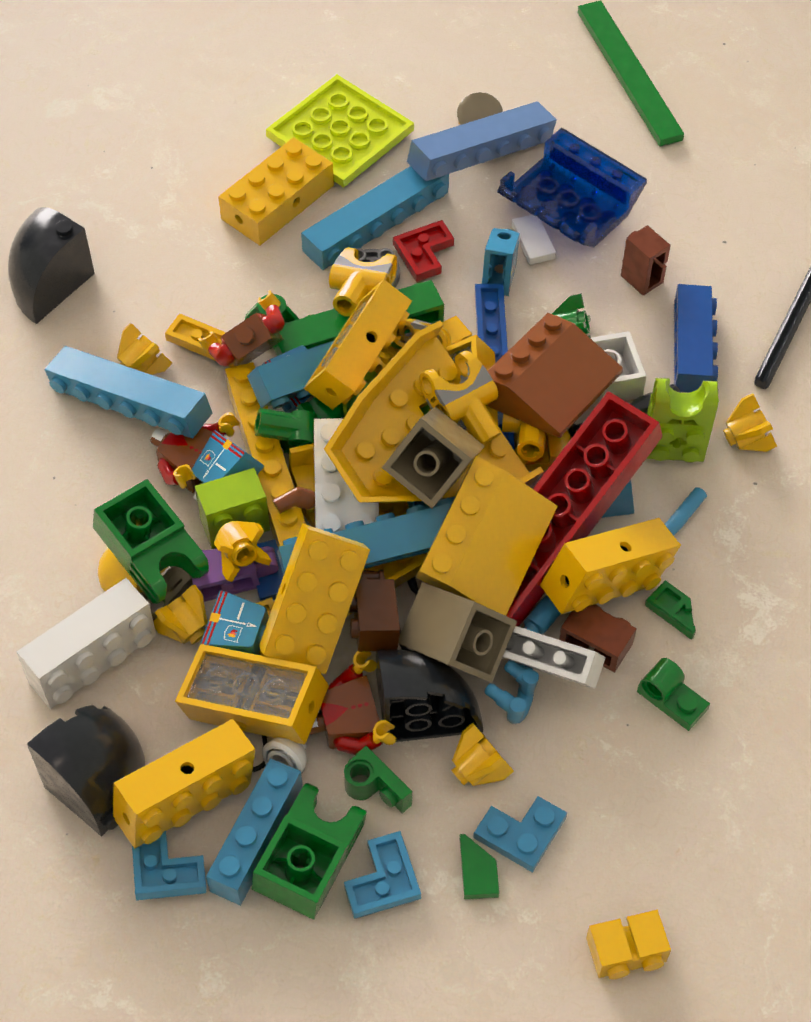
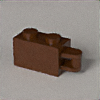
[348,570,400,652]

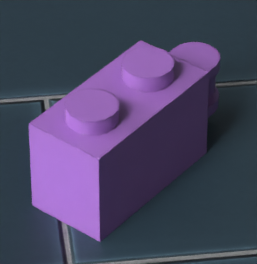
[192,546,279,602]

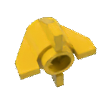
[117,323,172,375]
[723,393,777,452]
[214,521,272,582]
[153,584,208,645]
[451,723,514,786]

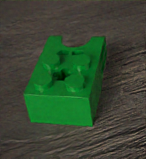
[93,479,209,604]
[252,783,367,920]

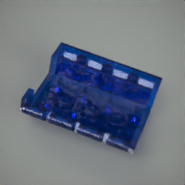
[497,127,647,248]

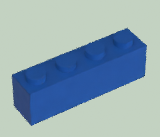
[674,284,718,392]

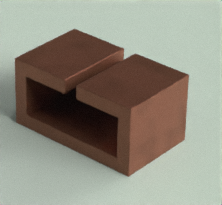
[621,225,671,295]
[559,604,637,673]

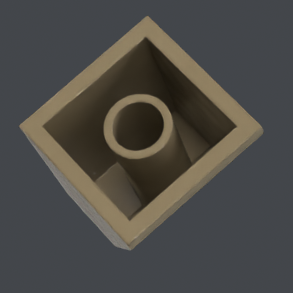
[382,407,485,509]
[398,582,517,683]

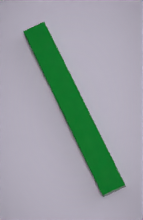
[577,0,684,147]

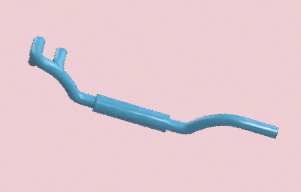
[484,487,707,724]

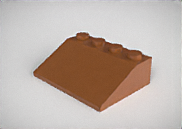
[486,313,623,438]

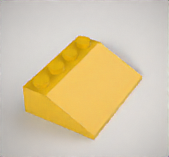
[416,456,558,616]

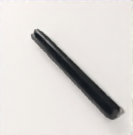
[754,266,811,389]

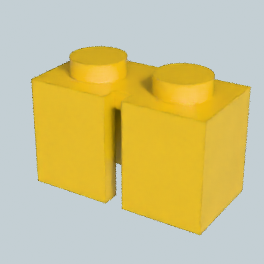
[586,909,671,980]

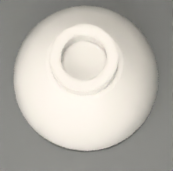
[262,737,307,774]

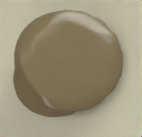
[457,92,503,125]

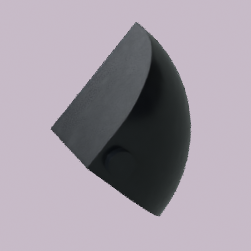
[8,207,95,324]
[376,649,483,742]
[27,705,145,837]

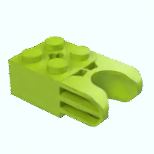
[646,378,719,463]

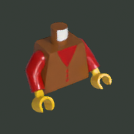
[198,290,285,367]
[150,412,240,493]
[309,651,396,755]

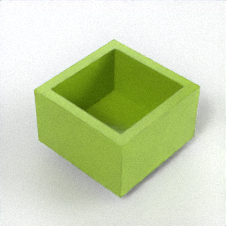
[195,468,270,549]

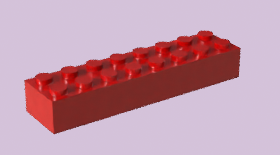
[506,391,663,627]

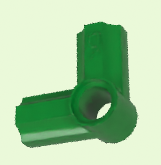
[254,408,317,454]

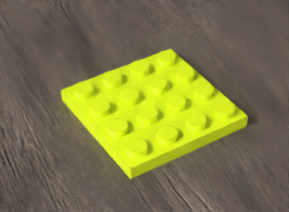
[266,74,414,188]

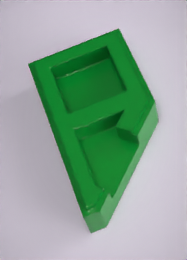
[645,580,696,640]
[459,834,499,899]

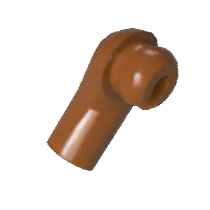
[273,486,315,514]

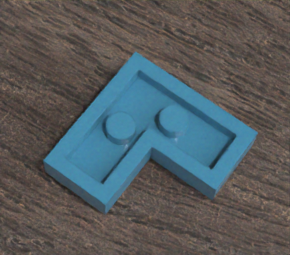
[473,796,567,873]
[132,831,206,901]
[344,831,421,919]

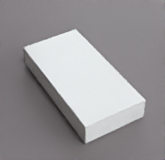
[512,213,556,265]

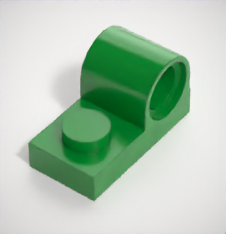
[637,658,710,731]
[344,746,412,813]

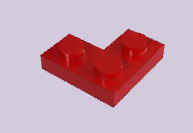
[393,220,454,282]

